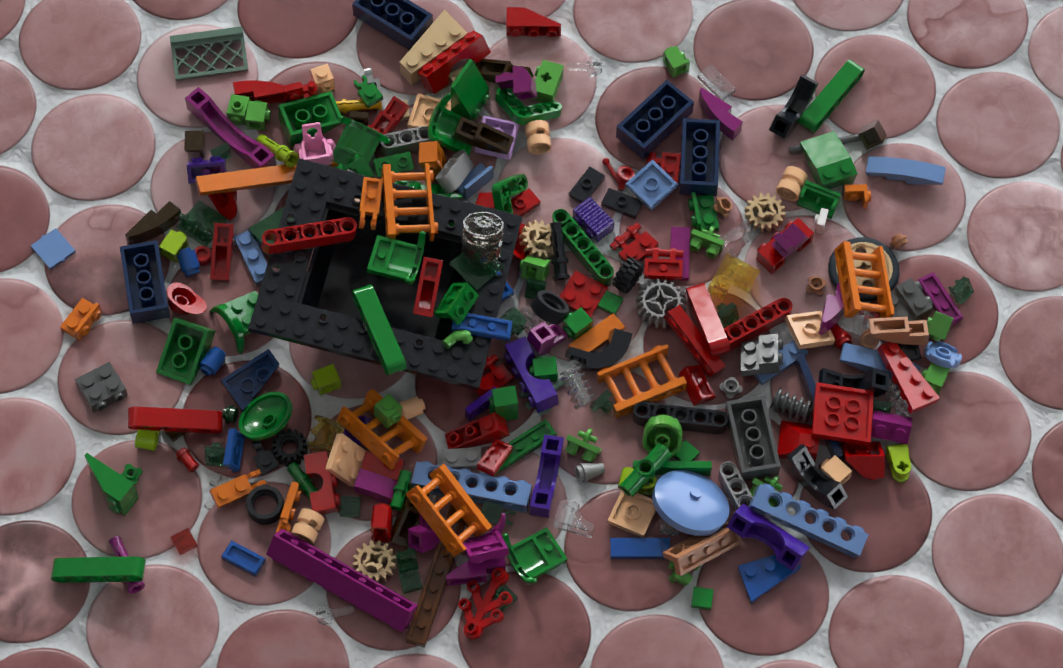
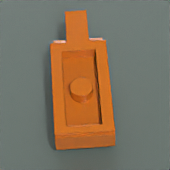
[276,482,302,533]

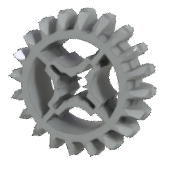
[635,279,687,329]

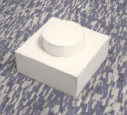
[813,208,829,235]

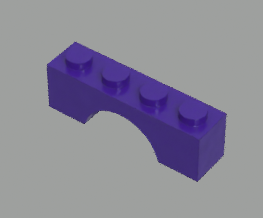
[503,336,559,413]
[530,434,564,518]
[727,504,810,571]

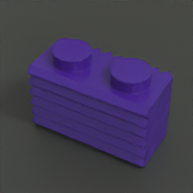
[572,197,615,242]

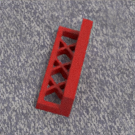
[663,304,725,378]

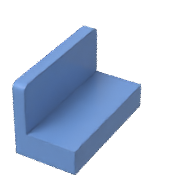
[456,163,494,200]

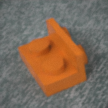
[60,298,102,341]

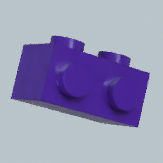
[186,156,227,184]

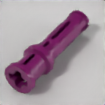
[109,536,145,594]

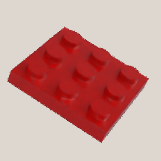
[811,382,874,446]

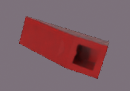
[506,7,561,37]
[445,412,510,449]

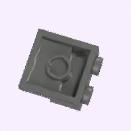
[891,278,933,321]
[741,334,784,376]
[75,362,128,413]

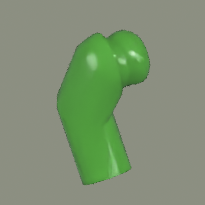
[442,330,473,349]

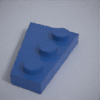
[737,554,801,604]

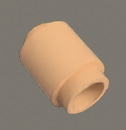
[399,396,426,420]

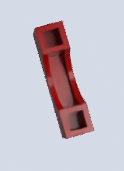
[417,30,491,94]

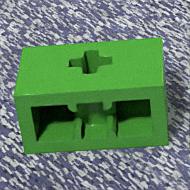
[532,60,564,102]

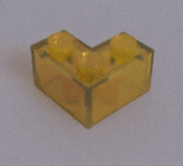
[708,253,760,300]

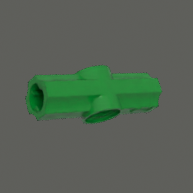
[620,443,672,498]

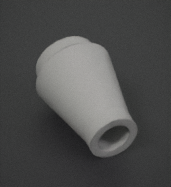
[575,463,605,482]

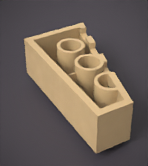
[400,9,467,85]

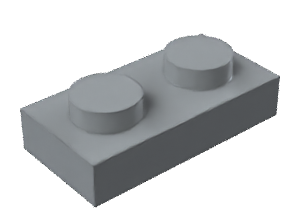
[442,447,481,470]

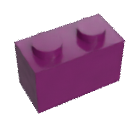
[871,410,912,444]

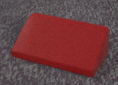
[679,365,716,406]

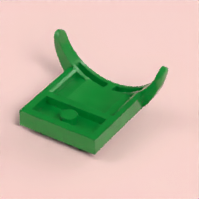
[428,93,473,156]
[332,116,391,173]
[367,231,426,285]
[209,291,258,354]
[502,527,568,585]

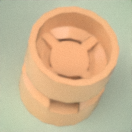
[525,120,551,155]
[776,166,808,202]
[291,508,325,545]

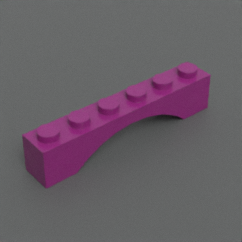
[185,87,276,169]

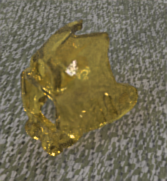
[308,415,344,452]

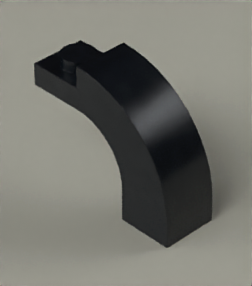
[769,75,819,139]
[565,328,633,371]
[818,368,890,398]
[787,444,848,510]

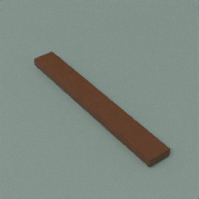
[406,504,466,648]

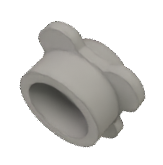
[719,377,743,399]

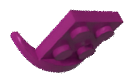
[451,513,509,563]

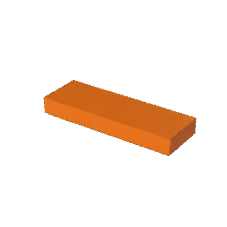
[568,313,625,353]

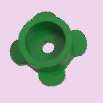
[121,464,143,485]

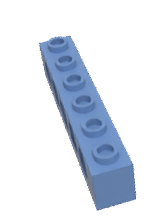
[411,461,532,513]
[749,484,869,559]

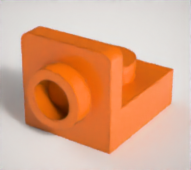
[843,184,871,209]

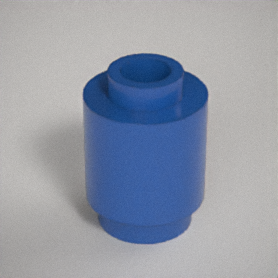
[177,248,200,277]
[199,346,227,376]

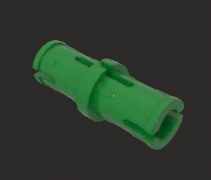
[287,462,319,499]
[390,470,412,511]

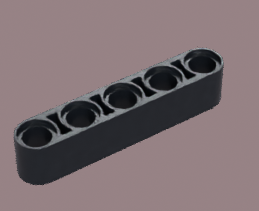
[633,402,729,434]

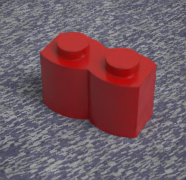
[370,503,393,543]

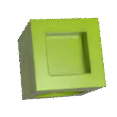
[159,229,189,263]
[310,364,341,396]

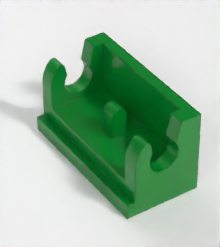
[797,180,841,219]

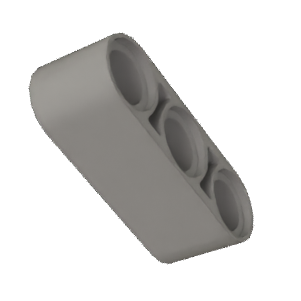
[380,126,432,157]
[436,150,474,194]
[718,461,752,511]

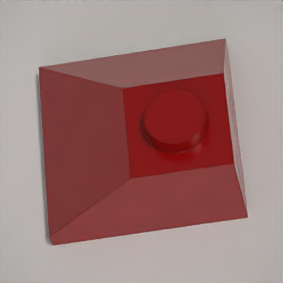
[777,420,819,462]
[841,441,885,480]

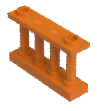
[381,163,438,241]
[834,241,894,318]
[596,344,687,419]
[337,389,428,470]
[406,464,492,557]

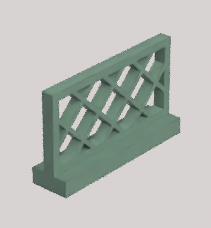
[169,26,249,81]

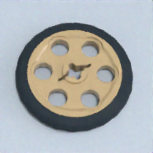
[828,237,900,301]

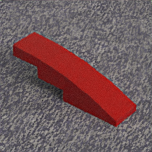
[368,96,410,155]

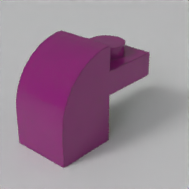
[495,66,537,100]
[771,223,809,258]
[527,322,568,355]
[408,514,441,553]

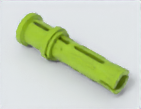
[256,134,299,167]

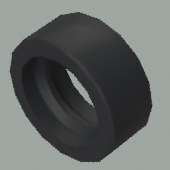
[531,290,569,324]
[246,485,284,525]

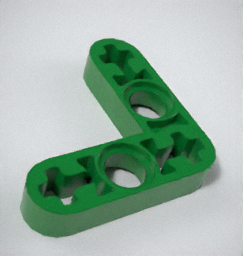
[495,88,562,125]
[492,174,528,214]

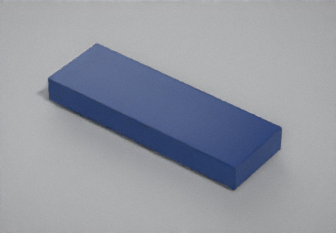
[451,313,513,341]
[610,538,670,559]

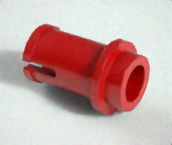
[176,447,199,473]

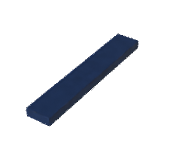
[795,354,843,461]

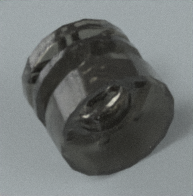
[461,212,504,263]

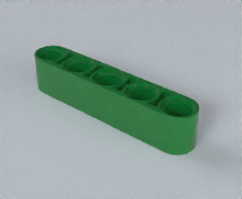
[798,59,865,133]
[552,209,614,286]
[352,284,407,376]
[51,556,146,583]

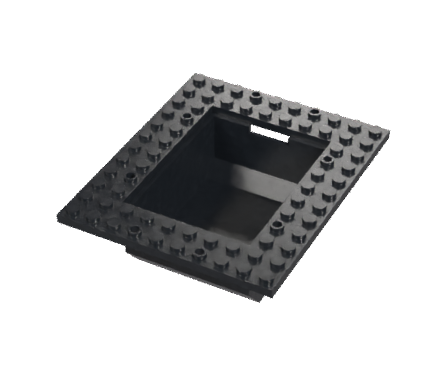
[248,158,523,390]

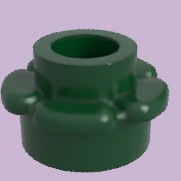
[222,405,238,424]

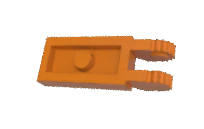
[359,177,383,230]
[209,469,267,509]

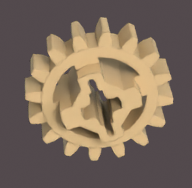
[745,193,786,232]
[519,220,553,260]
[353,540,396,583]

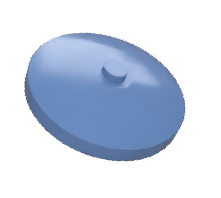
[652,470,730,536]

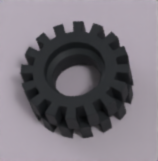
[612,257,644,294]
[272,428,308,467]

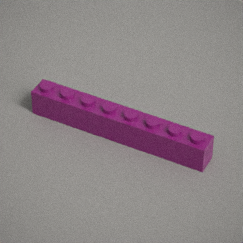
[266,529,418,632]

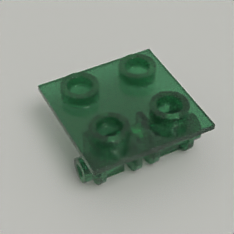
[176,200,229,246]
[449,240,504,291]

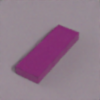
[670,227,690,281]
[917,272,963,325]

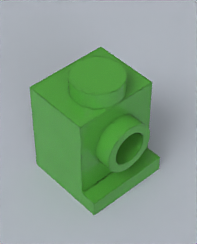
[663,46,690,77]
[519,255,551,284]

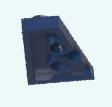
[221,349,280,412]

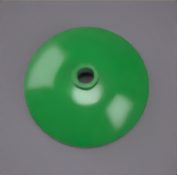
[239,392,293,440]

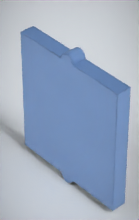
[31,228,76,270]

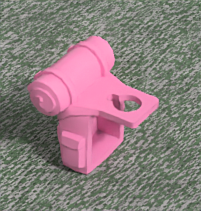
[293,122,336,165]

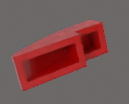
[233,80,285,105]
[210,223,235,281]
[413,257,443,318]

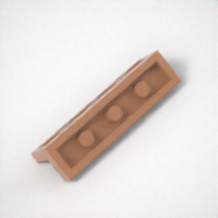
[662,522,741,576]

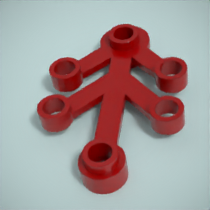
[458,568,513,639]

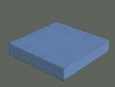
[625,160,678,211]

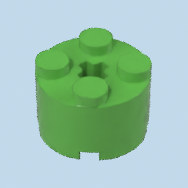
[643,415,683,459]

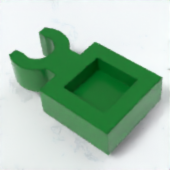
[353,75,383,108]

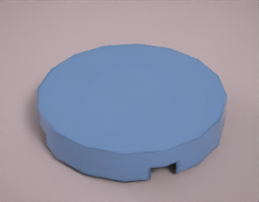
[923,341,962,368]

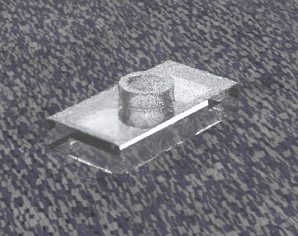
[697,64,736,101]

